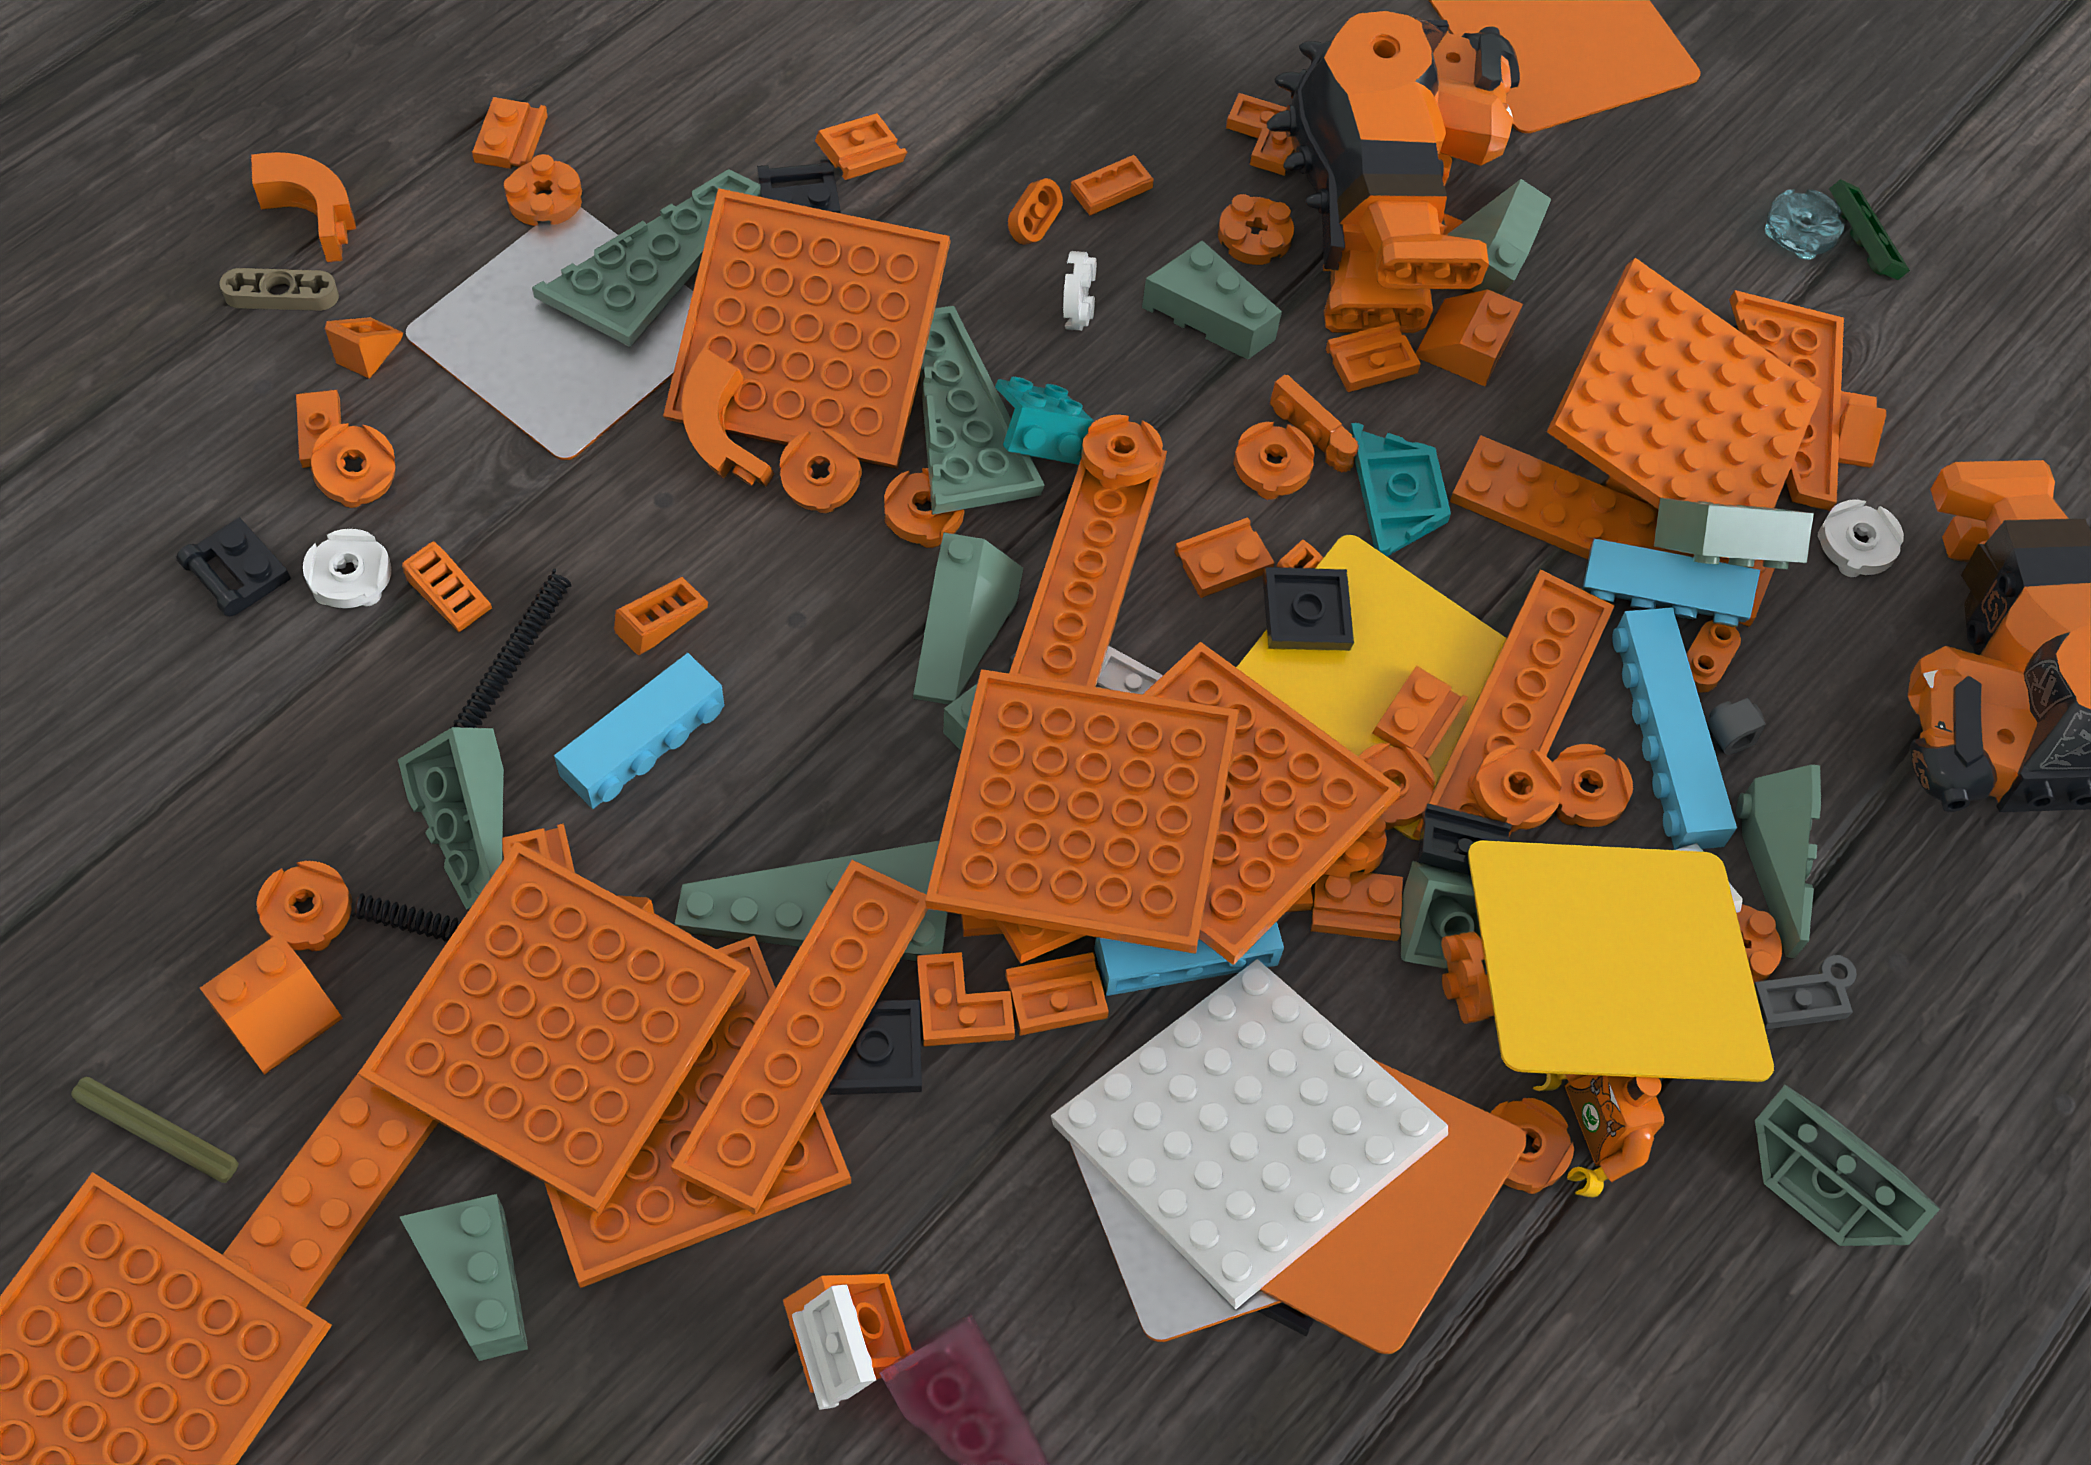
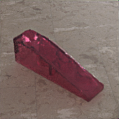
[880,1313,1050,1465]

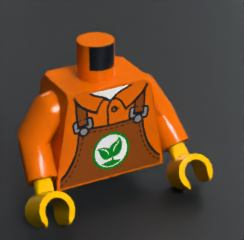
[1533,1073,1664,1198]

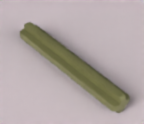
[71,1077,239,1183]

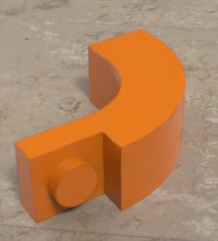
[251,152,356,262]
[682,347,775,487]

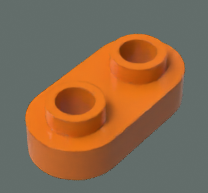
[1008,178,1063,245]
[1687,620,1741,693]

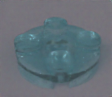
[1765,189,1844,260]

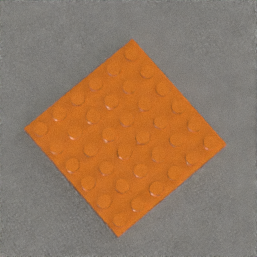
[663,188,951,469]
[1547,258,1822,567]
[1142,642,1401,965]
[925,669,1239,954]
[358,841,751,1214]
[544,936,851,1288]
[0,1172,332,1465]

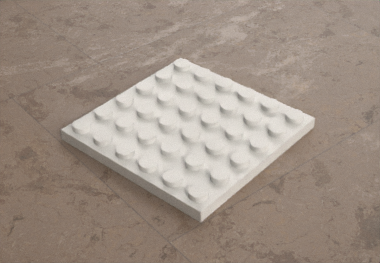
[1051,959,1448,1309]

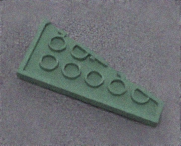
[532,169,761,347]
[920,306,1045,515]
[674,840,948,961]

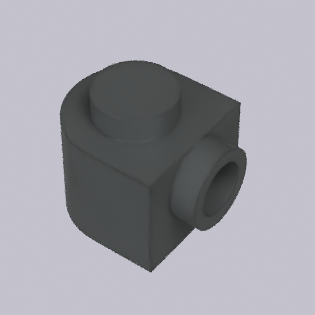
[1707,698,1766,755]

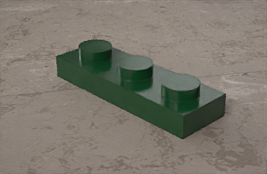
[1829,179,1910,280]

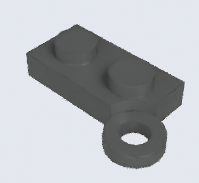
[1754,955,1857,1029]

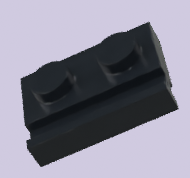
[1418,803,1512,875]

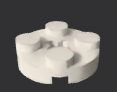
[1063,251,1097,331]
[1818,500,1904,577]
[303,529,391,608]

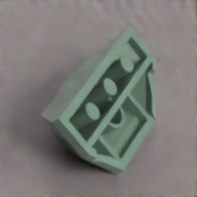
[1755,1085,1940,1246]

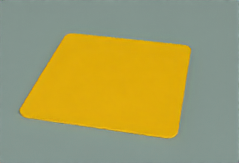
[1236,535,1506,840]
[1468,840,1774,1082]

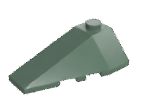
[1447,179,1551,295]
[913,532,1023,704]
[398,727,504,910]
[1736,764,1821,958]
[1401,861,1485,968]

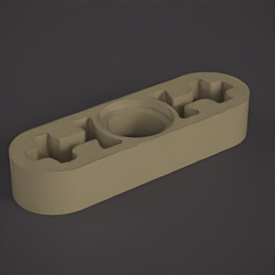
[219,268,339,311]

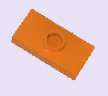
[1070,155,1154,216]
[296,390,341,468]

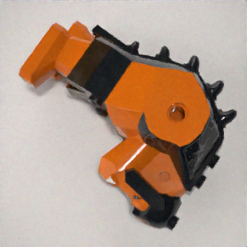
[1267,11,1520,333]
[1908,460,2091,812]

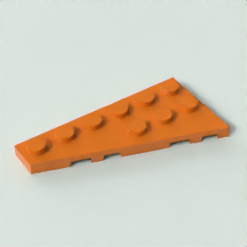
[1729,290,1844,511]

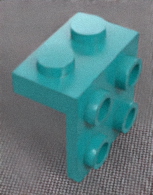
[995,377,1094,465]

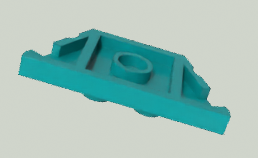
[1349,423,1451,556]

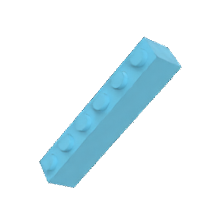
[1612,607,1737,850]

